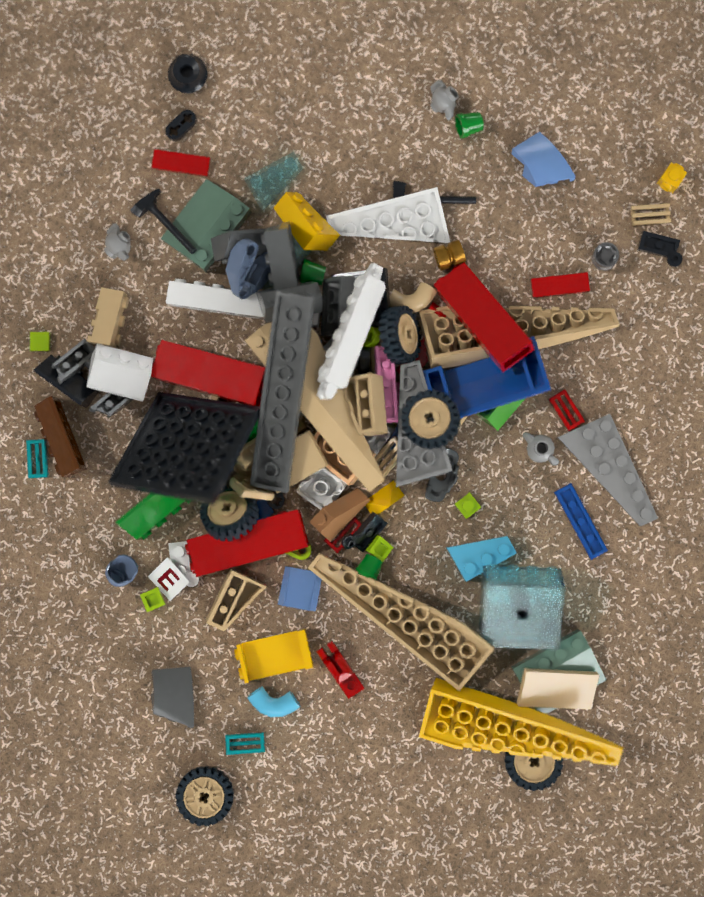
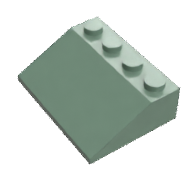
[161,179,251,273]
[511,629,606,714]

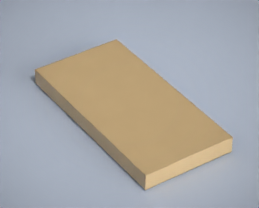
[517,668,599,709]

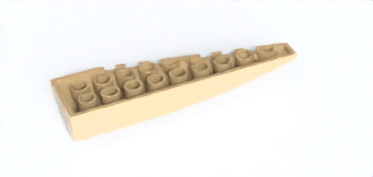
[419,306,620,368]

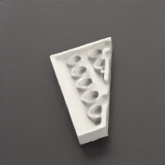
[326,187,450,243]

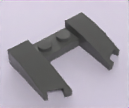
[51,338,134,418]

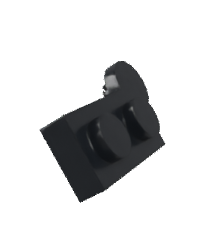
[637,231,682,267]
[341,512,388,552]

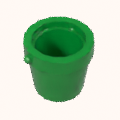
[455,112,484,139]
[299,259,326,285]
[355,554,383,580]

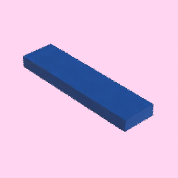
[554,483,608,560]

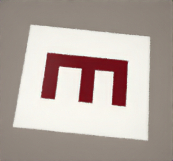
[148,557,190,601]

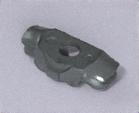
[425,448,459,502]

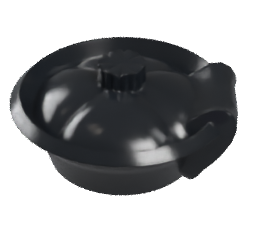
[168,53,208,93]

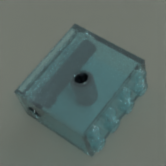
[478,564,565,650]

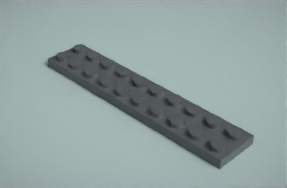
[250,292,316,493]

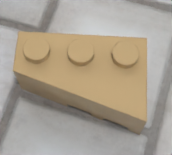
[87,287,129,348]
[343,373,388,436]

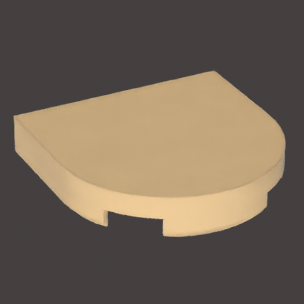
[229,474,274,501]

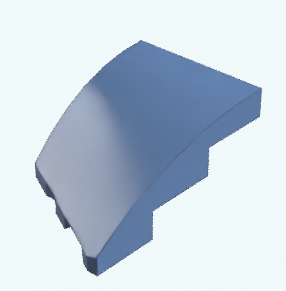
[511,132,576,187]

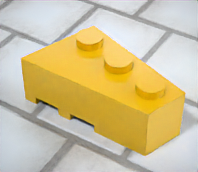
[274,192,340,251]

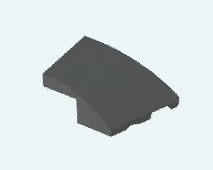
[151,667,194,728]

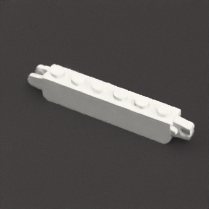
[317,263,386,399]

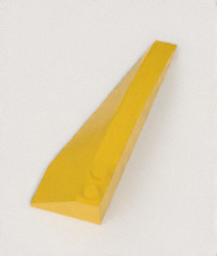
[419,678,623,766]

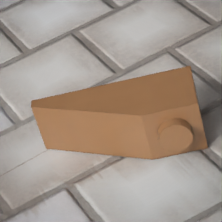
[310,488,370,542]

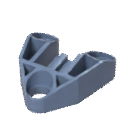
[226,239,271,299]

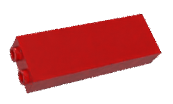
[433,262,534,372]
[150,340,266,407]
[185,509,309,577]

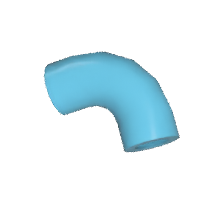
[247,686,301,717]

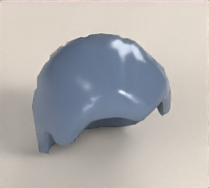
[105,554,139,587]

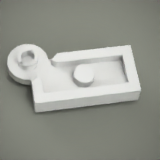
[168,541,199,587]

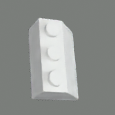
[86,343,153,402]

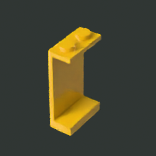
[234,629,314,683]

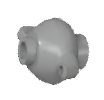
[430,80,459,121]
[104,223,131,261]
[523,432,559,466]

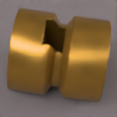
[433,239,466,271]

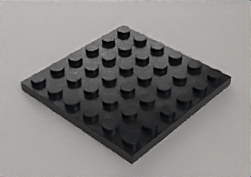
[108,392,260,505]

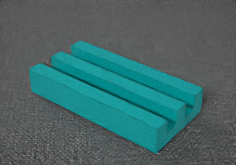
[26,439,49,479]
[225,732,265,755]

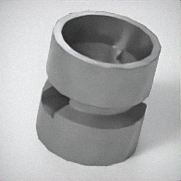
[592,242,619,271]

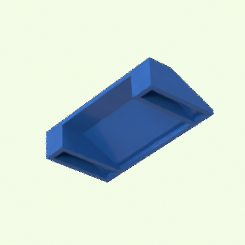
[423,336,551,418]

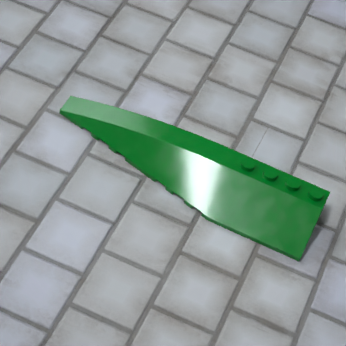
[116,418,259,540]

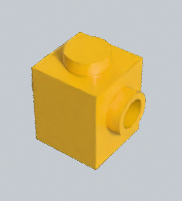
[657,162,687,193]

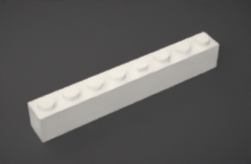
[166,279,321,328]

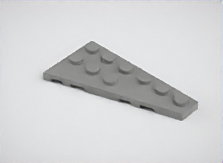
[396,360,452,487]
[557,414,658,526]

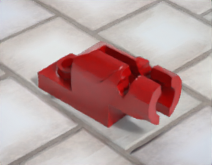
[316,641,365,699]

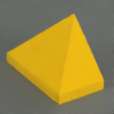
[365,480,405,515]

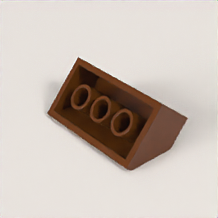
[34,396,87,478]

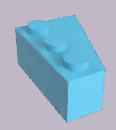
[446,536,517,582]

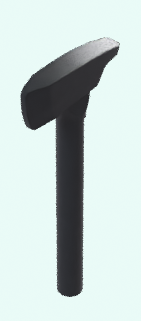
[393,181,476,204]
[130,189,197,254]

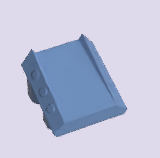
[278,566,322,611]

